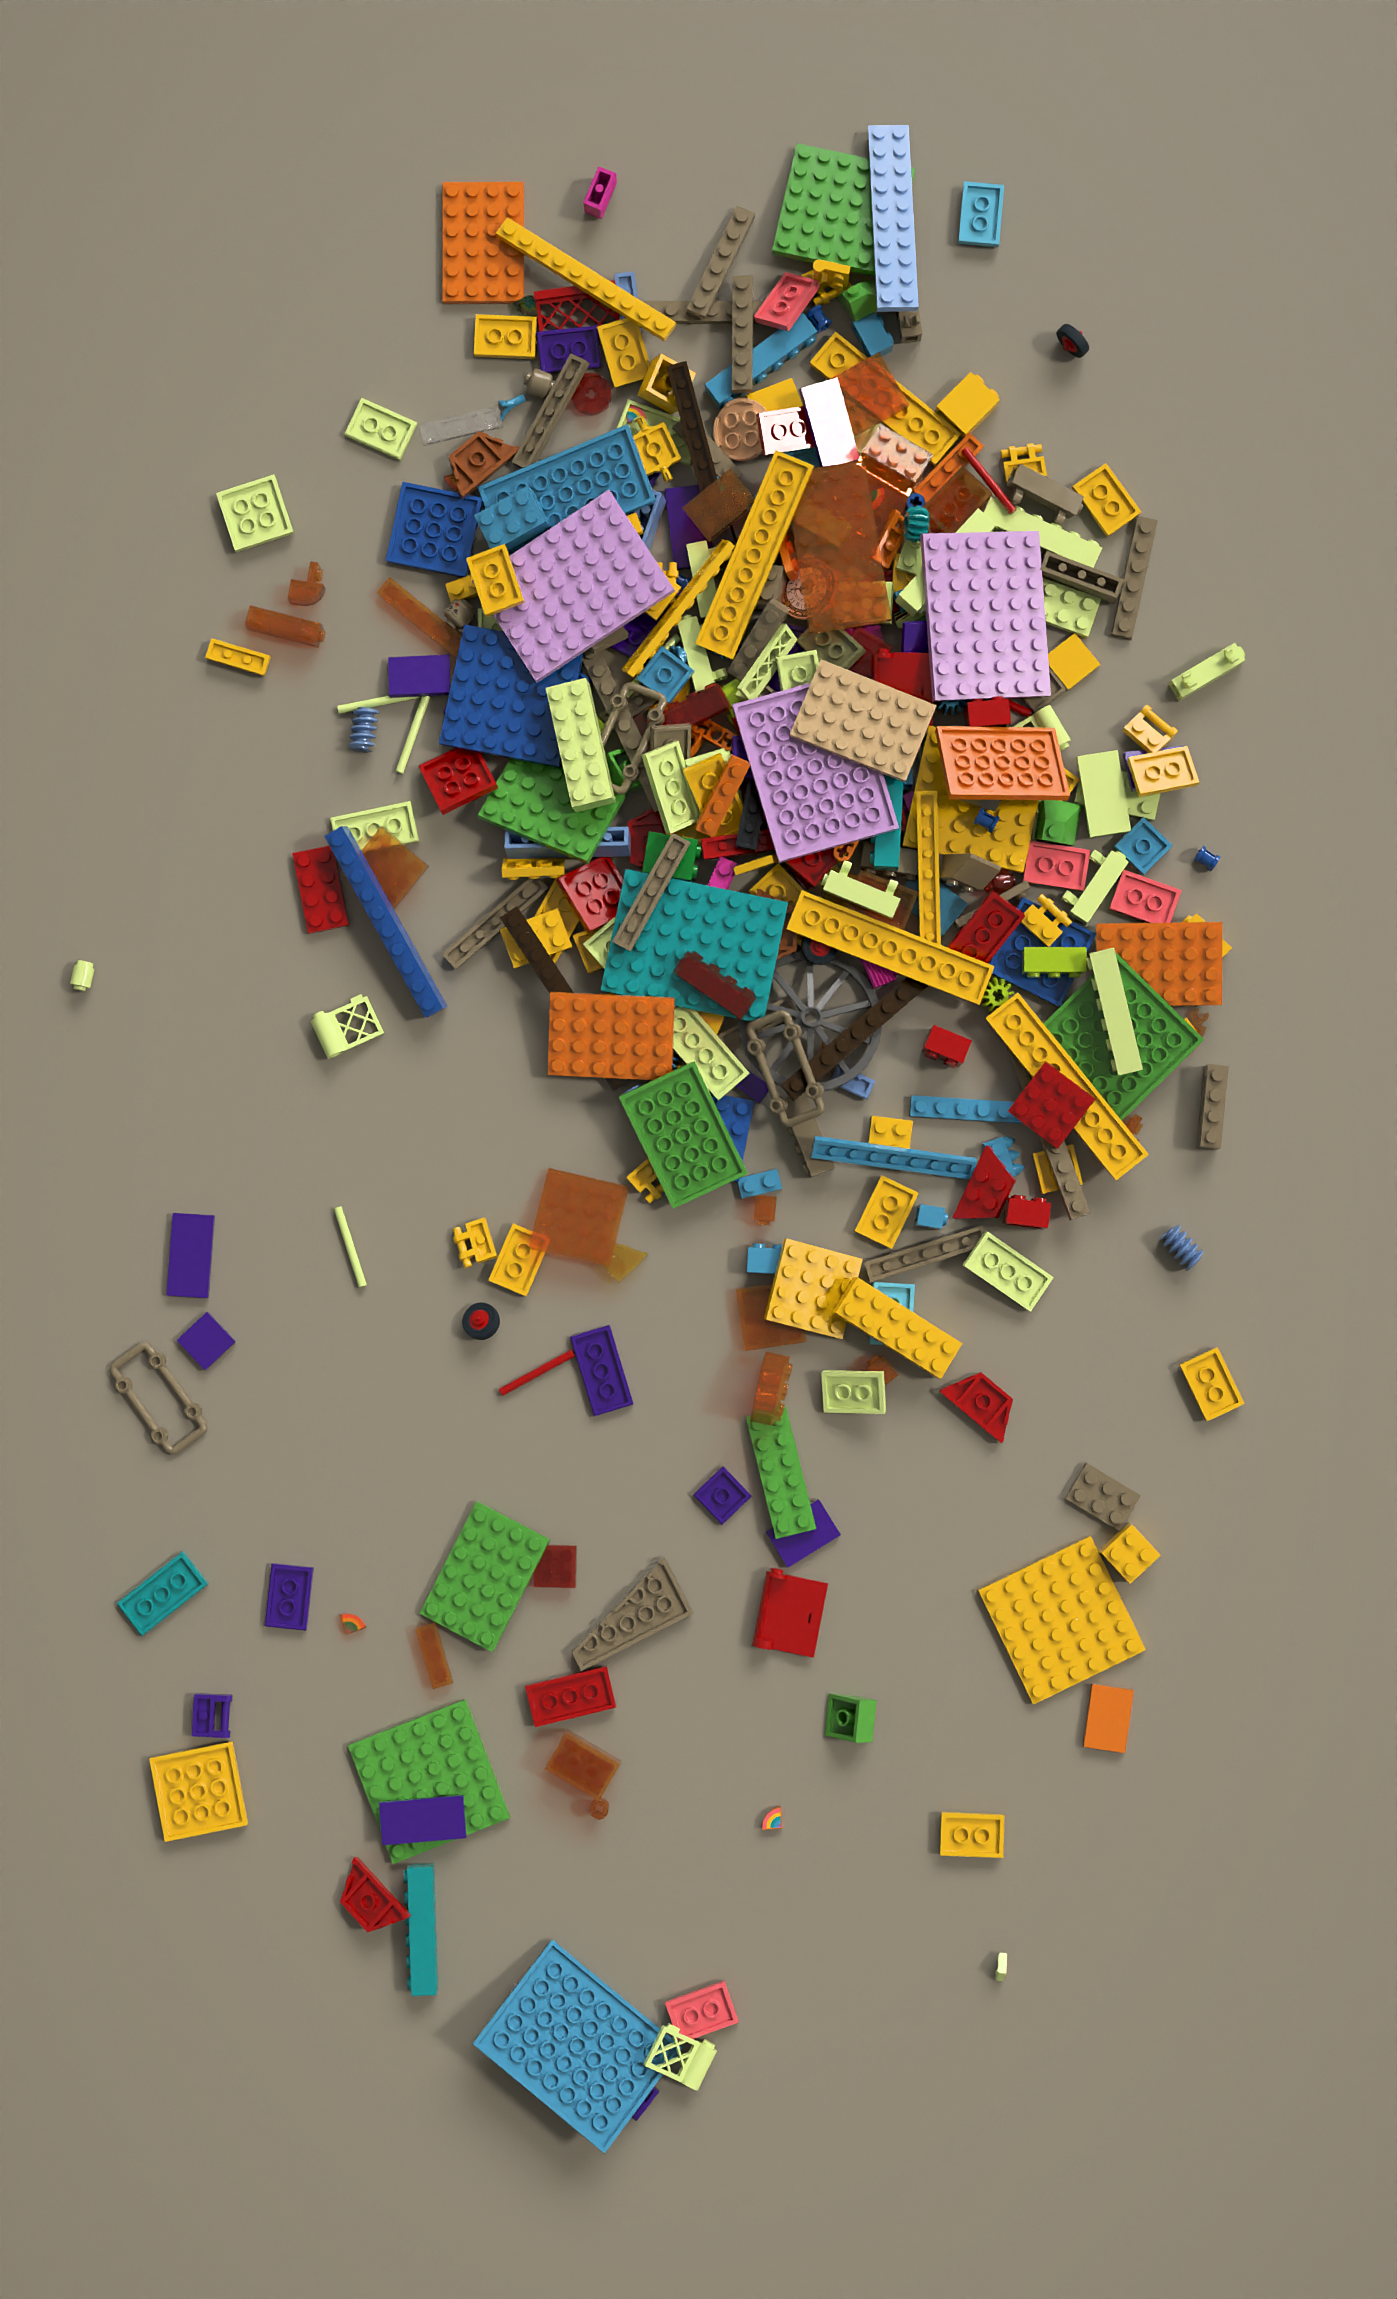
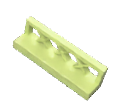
[735,623,798,701]

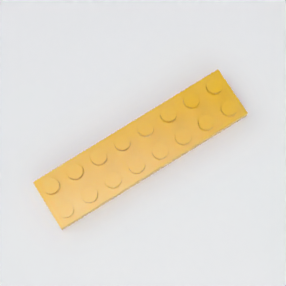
[809,331,961,466]

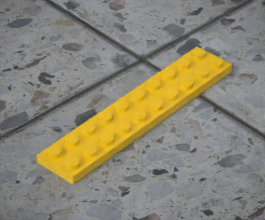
[695,450,814,660]
[786,890,995,1005]
[985,993,1149,1181]

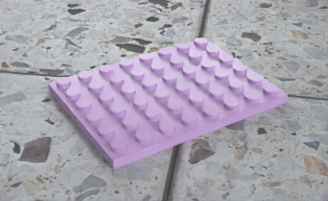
[472,490,675,683]
[920,531,1051,702]
[732,683,899,863]

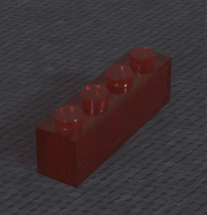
[646,682,732,728]
[673,951,756,1021]

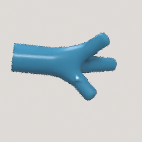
[499,394,526,421]

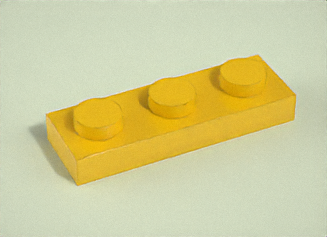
[205,638,271,677]

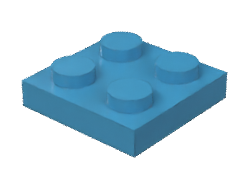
[637,646,695,704]
[1114,817,1173,875]

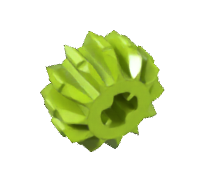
[981,978,1014,1012]

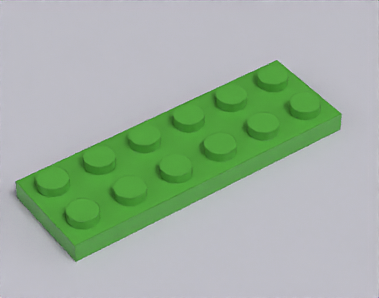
[746,1407,816,1539]

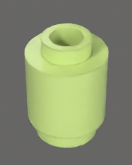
[70,960,95,991]

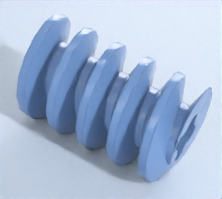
[348,707,379,752]
[1158,1225,1204,1271]

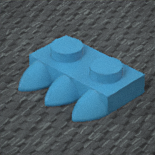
[983,1137,1024,1177]

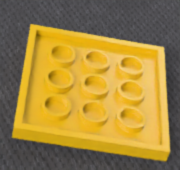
[764,1238,863,1339]
[149,1741,248,1842]

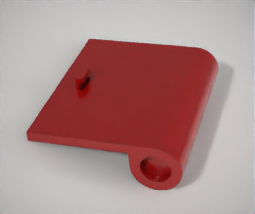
[872,648,933,726]
[752,1568,828,1658]

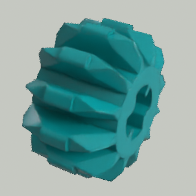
[903,506,930,542]

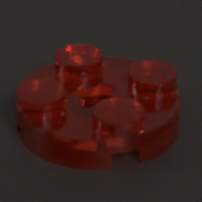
[572,372,612,415]

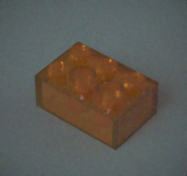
[856,424,933,497]
[922,465,992,533]
[682,468,755,543]
[846,870,919,930]
[750,1352,793,1426]
[545,1729,621,1801]

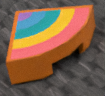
[762,1806,783,1830]

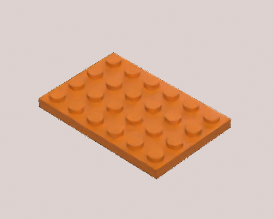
[443,182,524,304]
[935,726,1070,800]
[1096,922,1222,1006]
[548,992,675,1080]

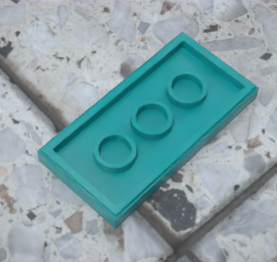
[116,1551,209,1636]

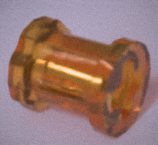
[590,1797,609,1820]

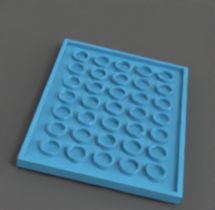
[472,1940,683,2154]

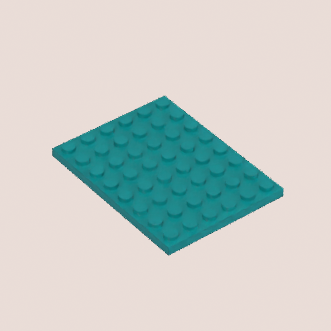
[600,869,788,1022]

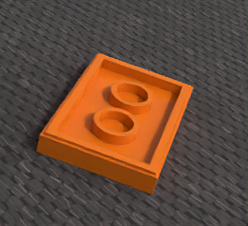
[1083,1683,1134,1753]

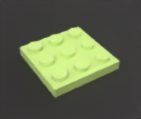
[216,474,294,553]

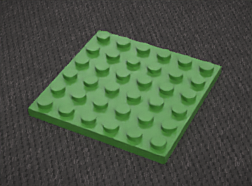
[772,143,916,276]
[1043,952,1204,1121]
[348,1699,511,1864]

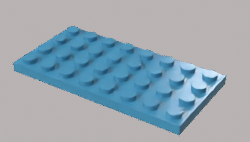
[478,424,657,556]

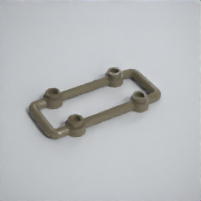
[601,682,667,795]
[746,1010,825,1127]
[110,1342,207,1455]

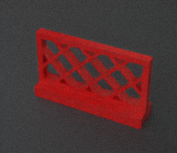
[534,280,620,335]

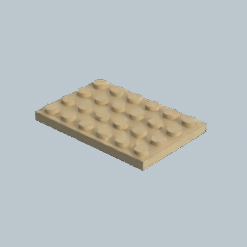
[789,659,937,783]

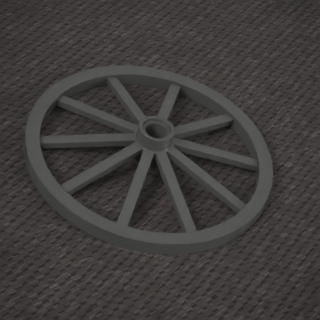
[737,951,882,1093]

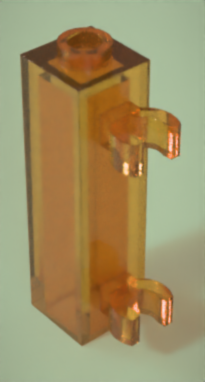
[245,605,326,648]

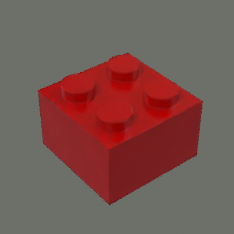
[964,696,1011,727]
[921,1025,972,1069]
[1002,1195,1051,1229]

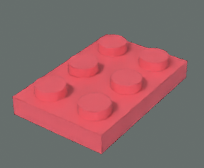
[754,272,820,332]
[1022,841,1091,891]
[1109,870,1182,923]
[665,1980,739,2040]

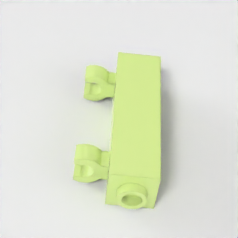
[686,540,717,620]
[677,615,728,696]
[1168,643,1245,701]
[1061,850,1129,925]
[821,860,900,920]

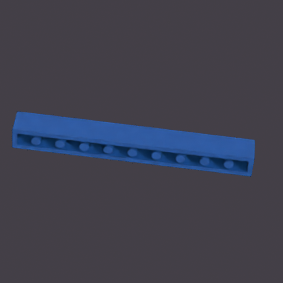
[324,826,448,1018]

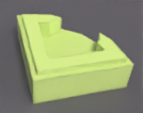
[995,1953,1007,1982]

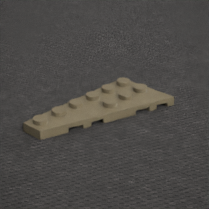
[572,1557,693,1671]

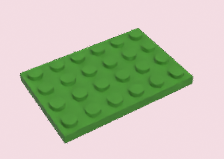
[478,759,626,865]
[619,1061,748,1209]
[419,1501,551,1652]

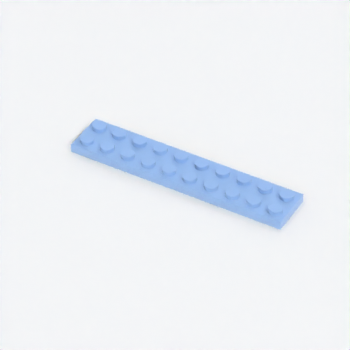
[868,125,919,312]

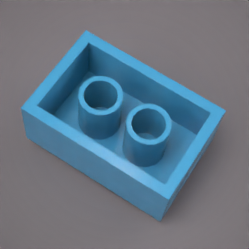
[474,485,551,551]

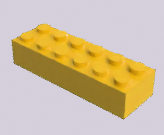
[832,1277,963,1379]

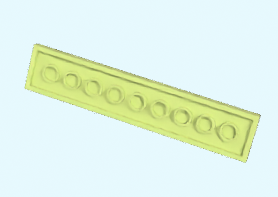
[895,539,1101,638]
[583,917,750,1101]

